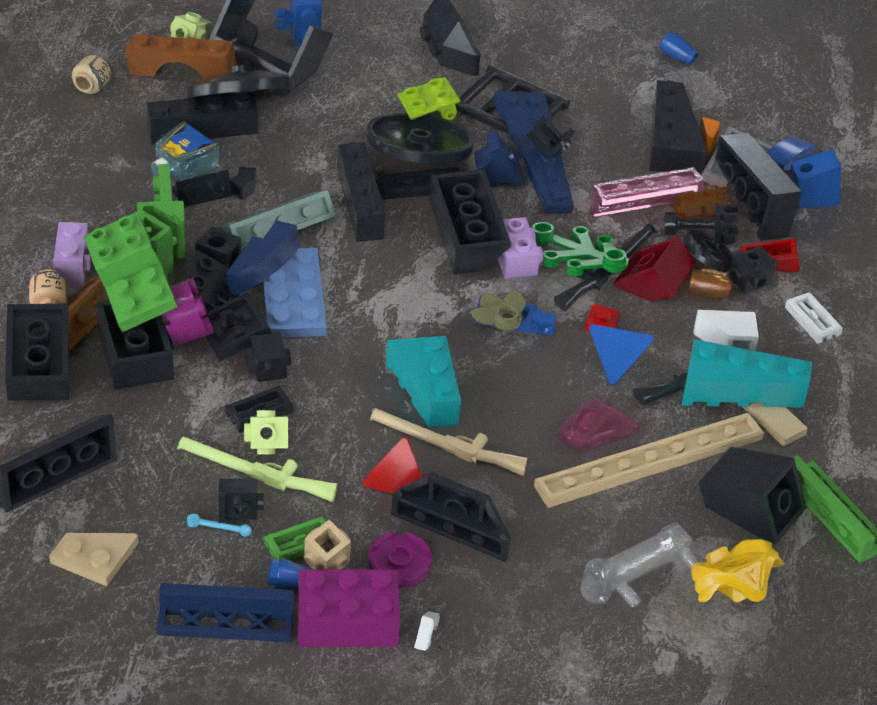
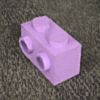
[497,217,543,279]
[53,222,91,287]

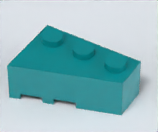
[386,336,461,428]

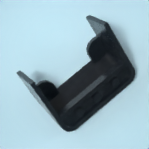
[209,0,333,97]

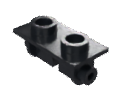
[172,169,232,207]

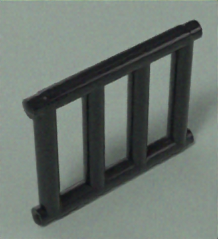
[455,65,570,134]

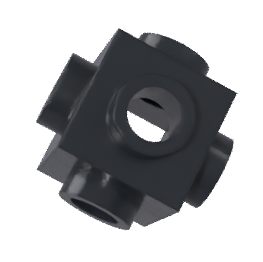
[729,246,777,294]

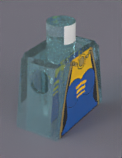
[151,121,219,180]

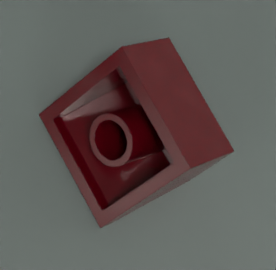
[613,236,696,302]

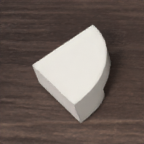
[414,611,440,651]

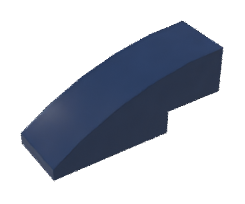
[226,220,300,296]

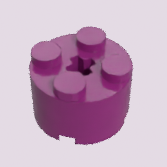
[161,278,214,347]

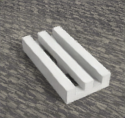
[785,292,843,344]

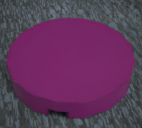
[368,531,432,588]

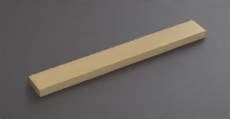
[534,412,764,508]

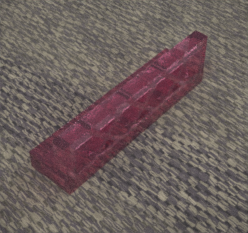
[591,167,705,217]

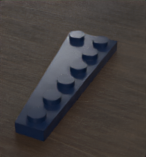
[493,91,574,214]

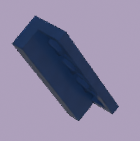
[157,583,294,642]

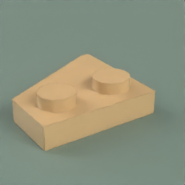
[49,533,139,586]

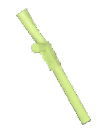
[177,436,337,503]

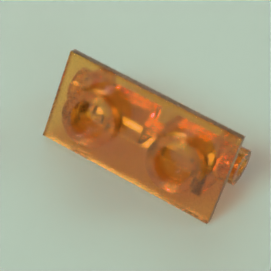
[670,186,730,219]

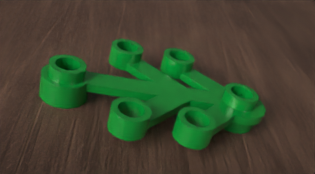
[532,222,629,276]

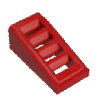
[740,238,800,272]

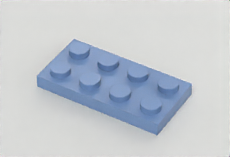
[263,248,327,337]

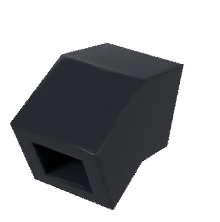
[230,167,256,200]

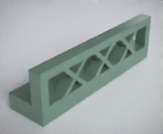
[218,190,336,251]

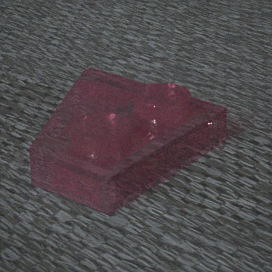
[556,396,640,452]

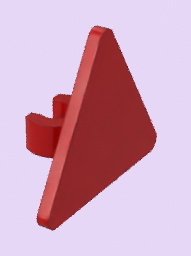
[362,437,422,494]

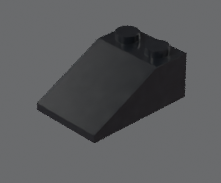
[5,304,70,401]

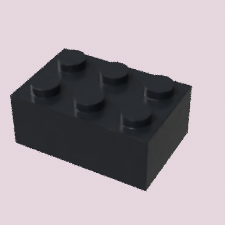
[96,300,174,390]

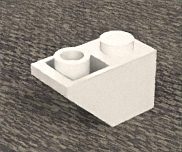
[693,310,759,351]

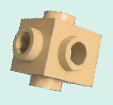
[304,519,351,570]

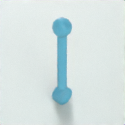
[187,514,252,537]

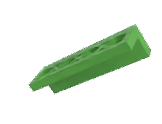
[792,455,877,563]

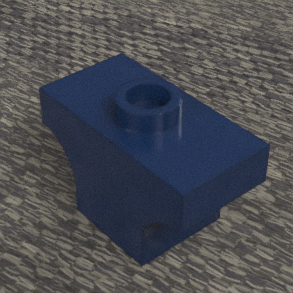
[474,130,524,187]

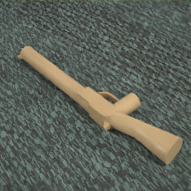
[370,408,527,477]

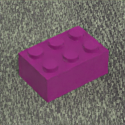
[298,570,400,647]

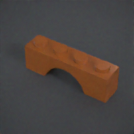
[125,34,237,79]

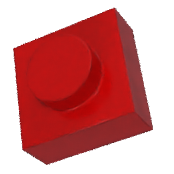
[584,304,621,332]

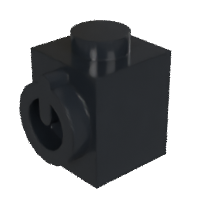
[245,332,292,382]

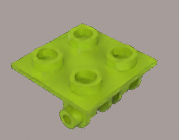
[397,77,460,120]

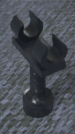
[664,204,738,244]

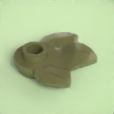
[470,289,526,331]

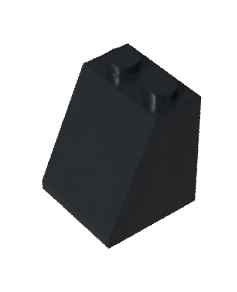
[699,447,807,545]

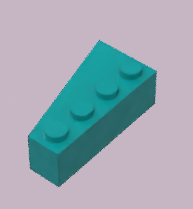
[681,339,812,408]

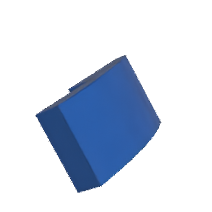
[767,137,816,172]

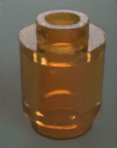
[689,268,732,301]

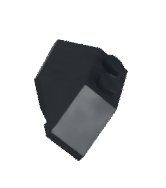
[420,0,481,76]
[391,472,511,562]

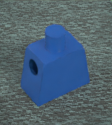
[790,149,841,208]

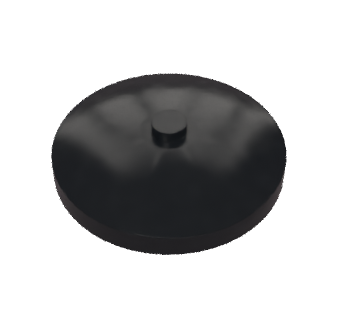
[186,65,294,98]
[366,113,474,164]

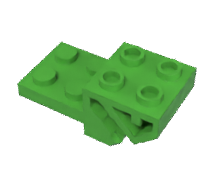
[137,164,185,276]
[84,212,178,332]

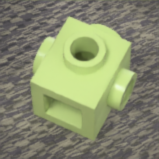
[170,12,212,40]
[244,410,288,454]

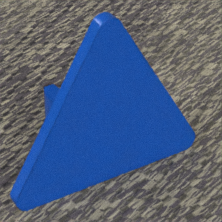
[589,324,654,385]

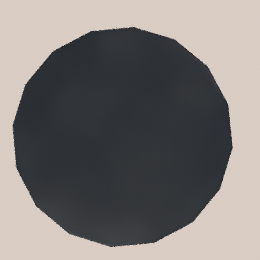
[683,229,733,272]

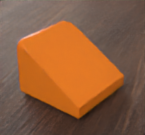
[699,117,721,157]

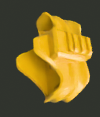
[691,539,784,603]

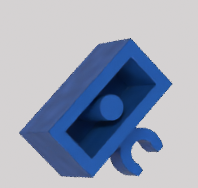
[274,0,322,47]

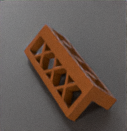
[67,276,109,351]

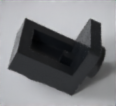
[526,116,575,158]

